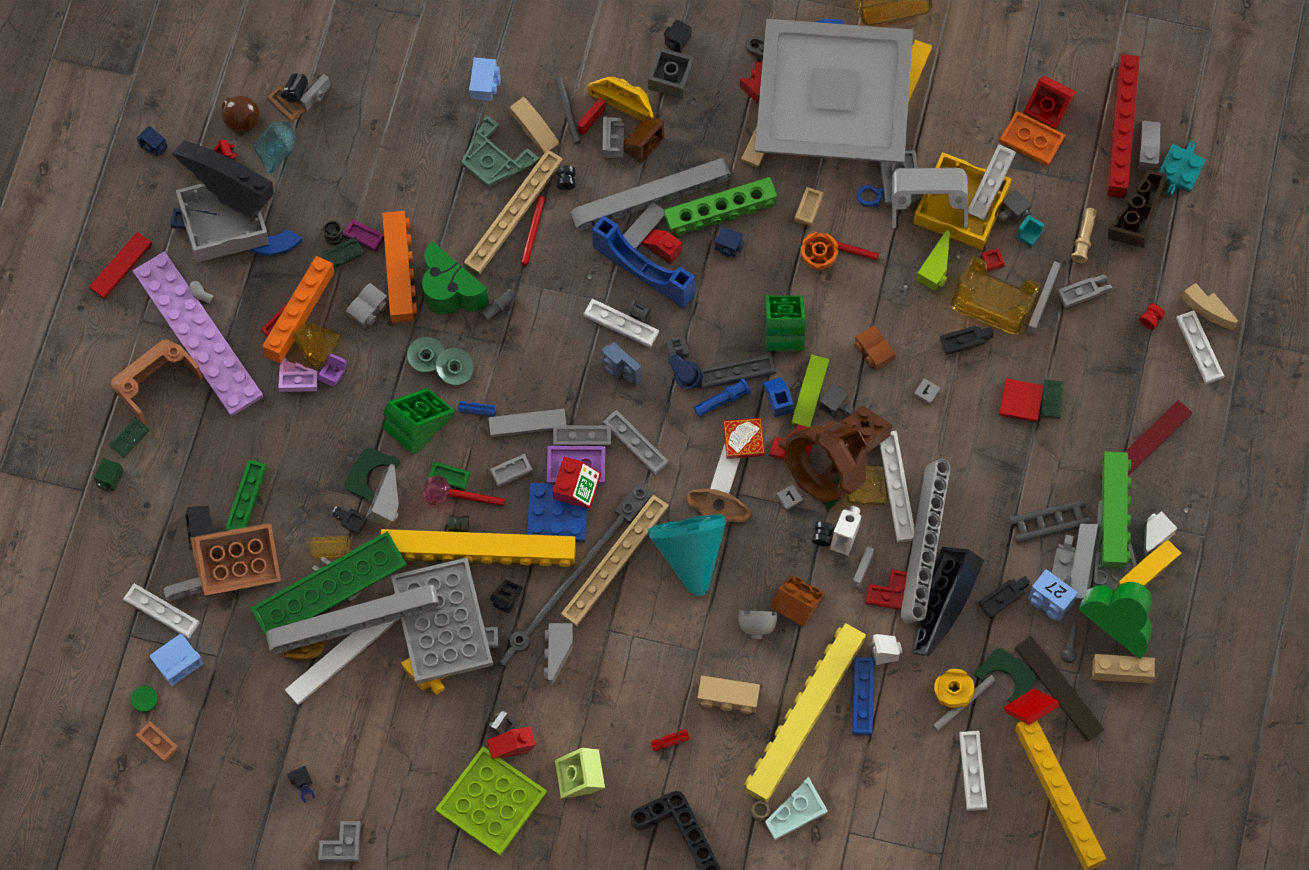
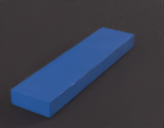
[852,657,874,736]

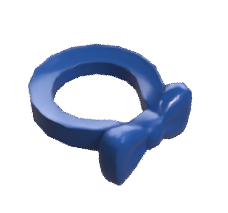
[857,185,883,208]

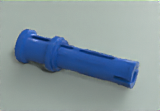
[694,378,751,417]

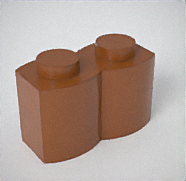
[854,325,895,371]

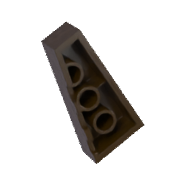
[1108,170,1167,248]

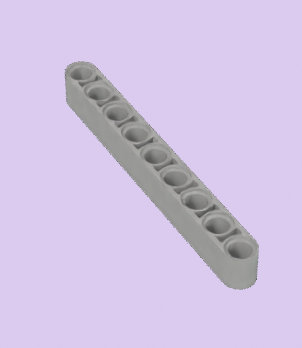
[570,158,732,231]
[901,458,950,624]
[266,585,439,654]

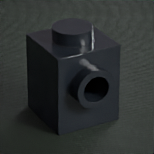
[664,19,692,53]

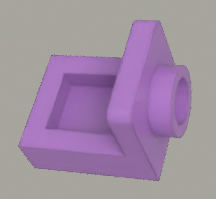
[317,353,347,387]

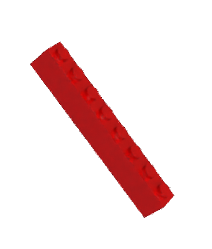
[1107,54,1140,198]

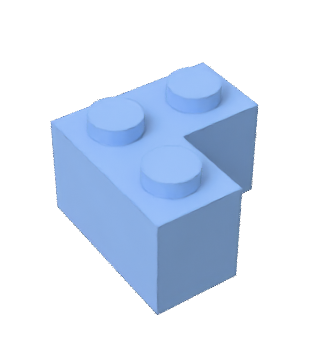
[469,57,501,101]

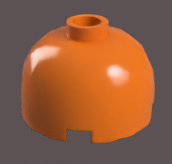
[801,232,838,271]

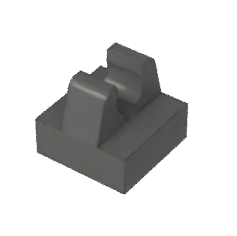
[666,336,689,358]
[489,711,516,735]

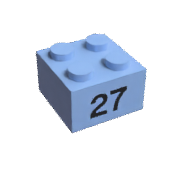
[1028,569,1078,622]

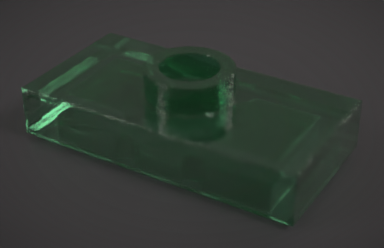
[322,237,364,269]
[1041,379,1064,419]
[109,417,150,458]

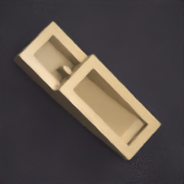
[509,97,560,153]
[1181,283,1238,330]

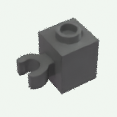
[997,190,1032,225]
[819,384,855,418]

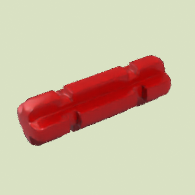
[651,729,689,752]

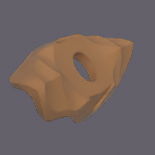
[687,489,751,522]

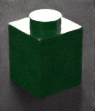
[94,458,124,491]

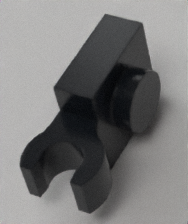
[332,506,368,535]

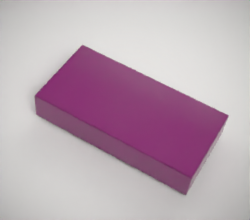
[343,219,384,252]

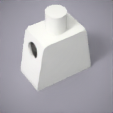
[830,506,862,556]

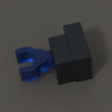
[287,766,315,803]

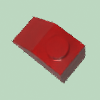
[642,229,682,265]
[486,727,536,759]

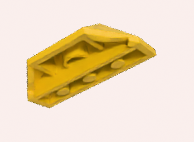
[588,77,654,122]

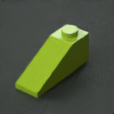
[916,230,950,292]

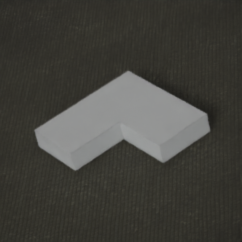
[318,821,361,862]

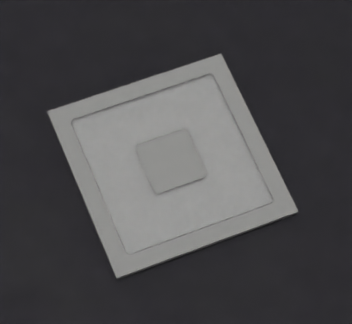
[755,19,913,163]

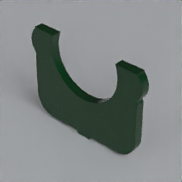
[345,448,400,504]
[975,648,1036,703]

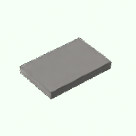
[879,150,922,206]

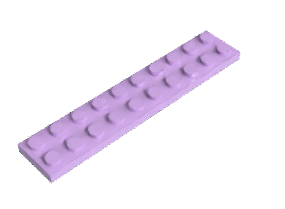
[132,251,263,417]

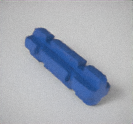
[458,401,496,417]

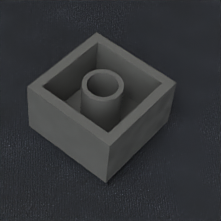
[648,48,694,99]

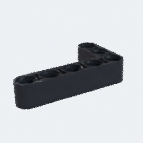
[631,791,721,870]

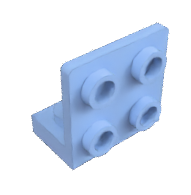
[150,634,204,687]

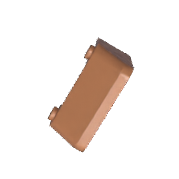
[111,340,203,425]

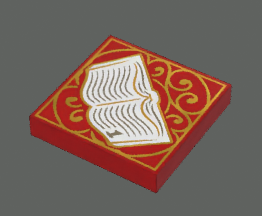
[723,418,765,459]

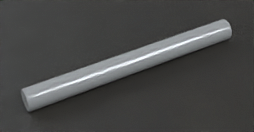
[933,675,996,731]

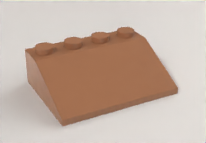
[190,524,281,596]

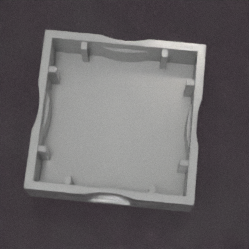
[176,184,269,263]

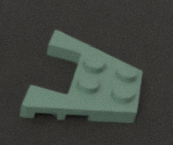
[461,115,539,188]

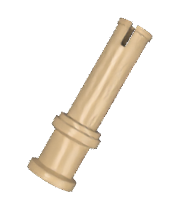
[1071,208,1097,263]

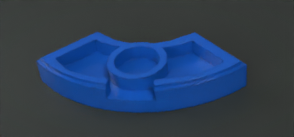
[250,229,303,256]

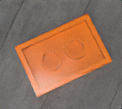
[999,111,1066,167]

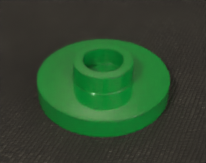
[131,686,158,712]

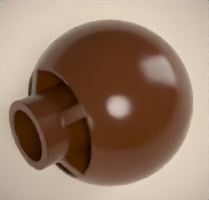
[222,96,259,133]

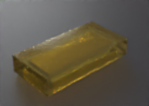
[311,535,350,558]

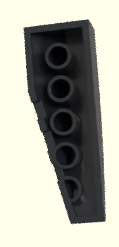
[173,140,274,220]
[912,547,984,656]

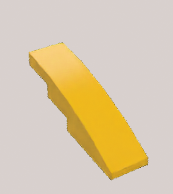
[1117,540,1182,586]

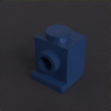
[136,126,168,157]

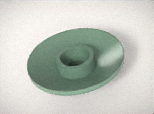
[407,337,444,373]
[436,348,474,385]

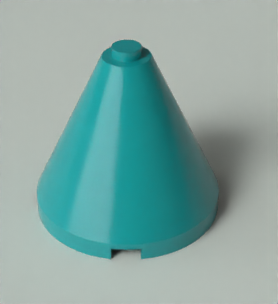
[648,514,726,596]

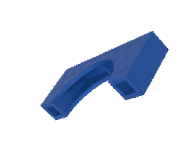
[592,215,695,309]

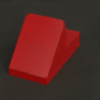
[740,62,763,103]

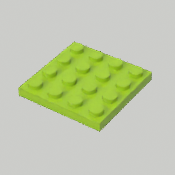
[435,746,547,856]

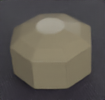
[751,800,771,821]

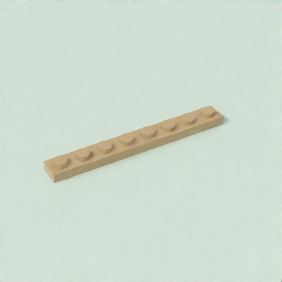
[464,149,563,275]
[561,495,669,627]

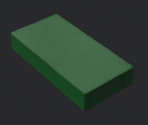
[428,462,470,491]

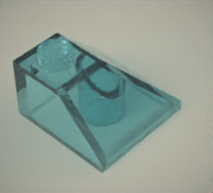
[253,122,297,174]

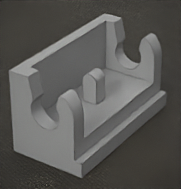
[603,117,624,158]

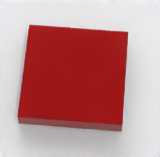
[999,378,1043,422]
[1004,688,1060,725]

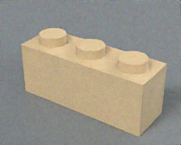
[1092,654,1155,684]
[697,675,760,714]

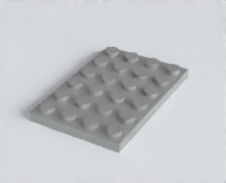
[391,558,493,684]

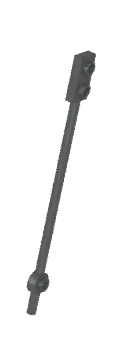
[498,482,654,667]

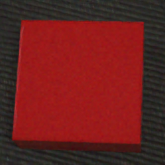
[981,248,1005,272]

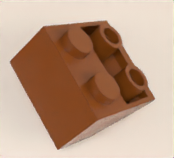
[770,575,825,627]

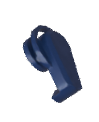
[669,355,703,389]

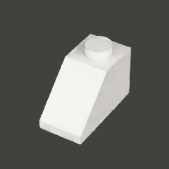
[1143,511,1177,558]
[871,634,902,665]

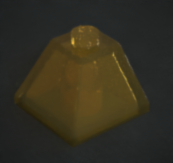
[293,321,342,366]

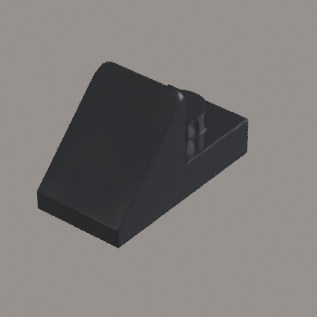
[490,580,523,613]

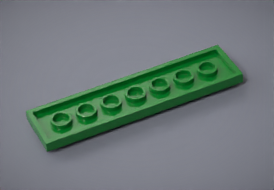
[251,531,407,638]

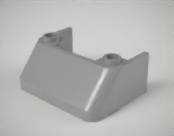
[892,168,968,228]

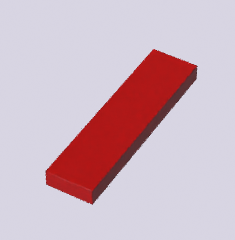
[89,232,152,299]

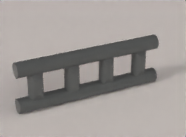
[1009,499,1092,543]

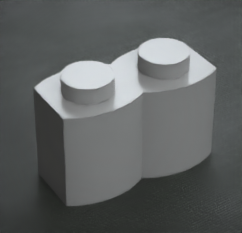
[346,283,388,328]

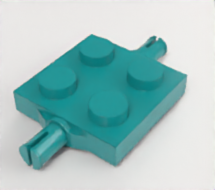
[1159,141,1206,196]

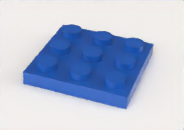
[527,483,587,542]

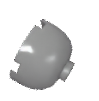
[738,610,777,639]

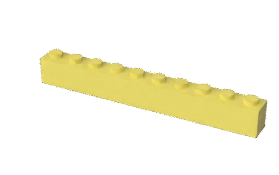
[744,623,866,802]

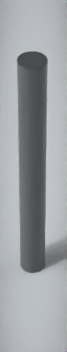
[555,77,581,144]

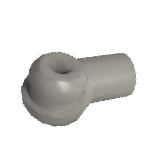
[189,281,213,304]

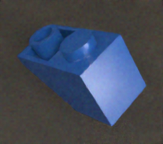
[763,377,793,417]

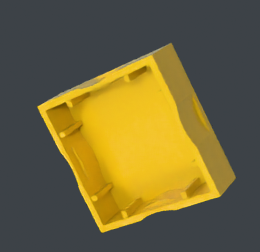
[913,152,1012,250]

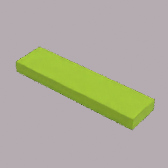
[791,354,830,427]

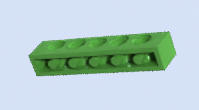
[664,177,777,236]

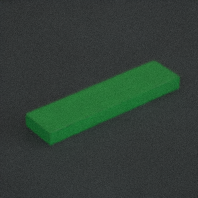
[225,460,267,531]

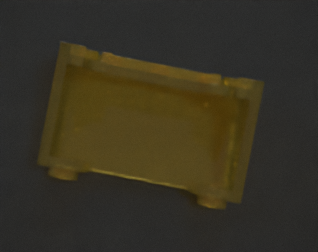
[951,255,1042,334]

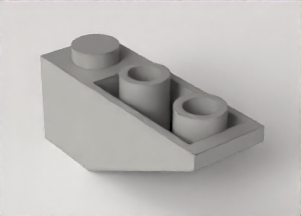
[544,623,573,686]

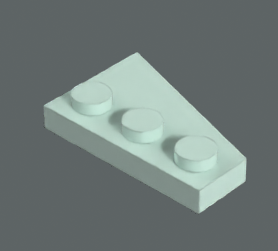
[765,777,828,840]

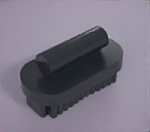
[281,73,308,103]

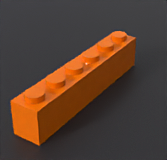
[382,211,417,323]
[262,256,334,364]

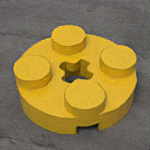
[934,669,975,708]

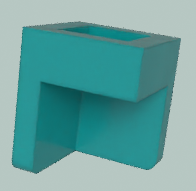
[1016,215,1044,248]

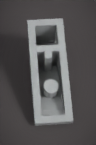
[1137,120,1160,173]
[366,464,399,528]

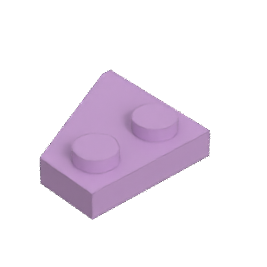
[278,358,318,392]

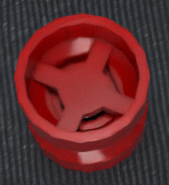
[1139,303,1165,330]

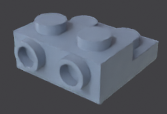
[600,342,642,386]

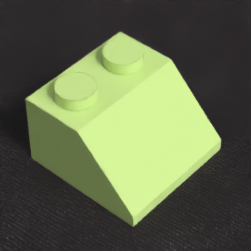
[555,748,605,798]

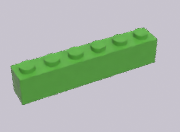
[1101,451,1131,569]

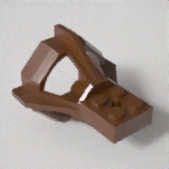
[778,406,892,503]

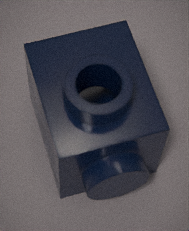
[715,226,745,257]

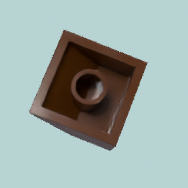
[623,118,664,164]

